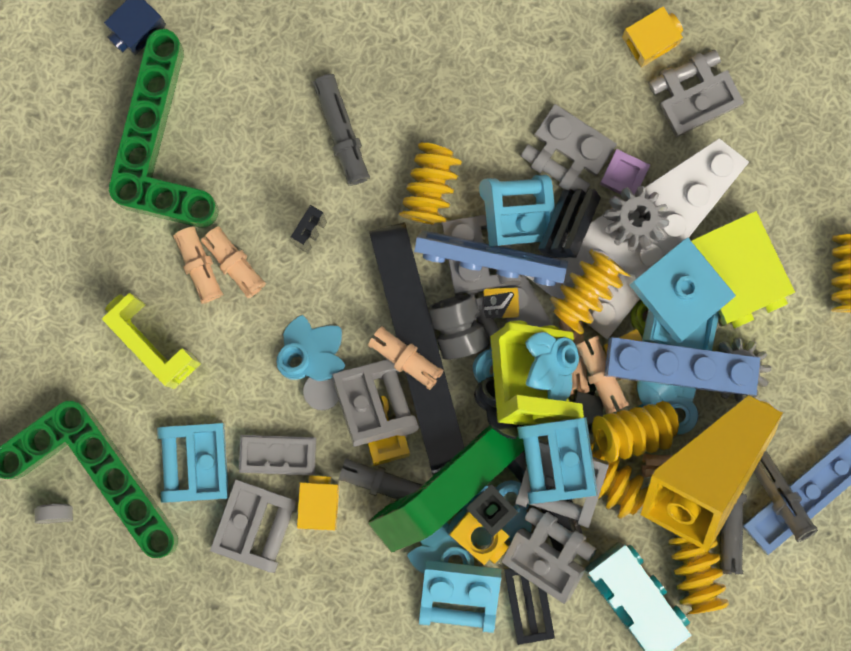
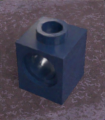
[104,0,166,56]

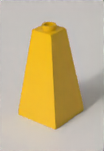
[640,395,783,551]

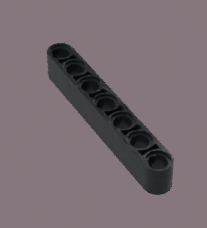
[369,222,464,475]

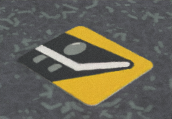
[484,288,519,319]

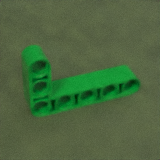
[109,29,219,228]
[0,401,178,558]
[368,425,539,553]

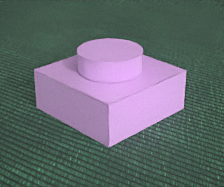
[599,149,650,195]

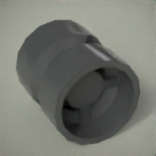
[428,294,489,360]

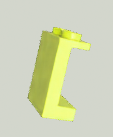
[691,211,795,329]
[102,293,201,389]
[490,320,584,426]

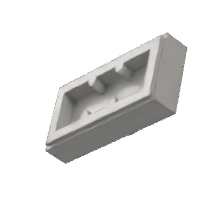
[239,435,316,475]

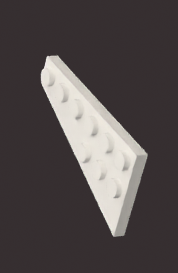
[525,138,749,339]

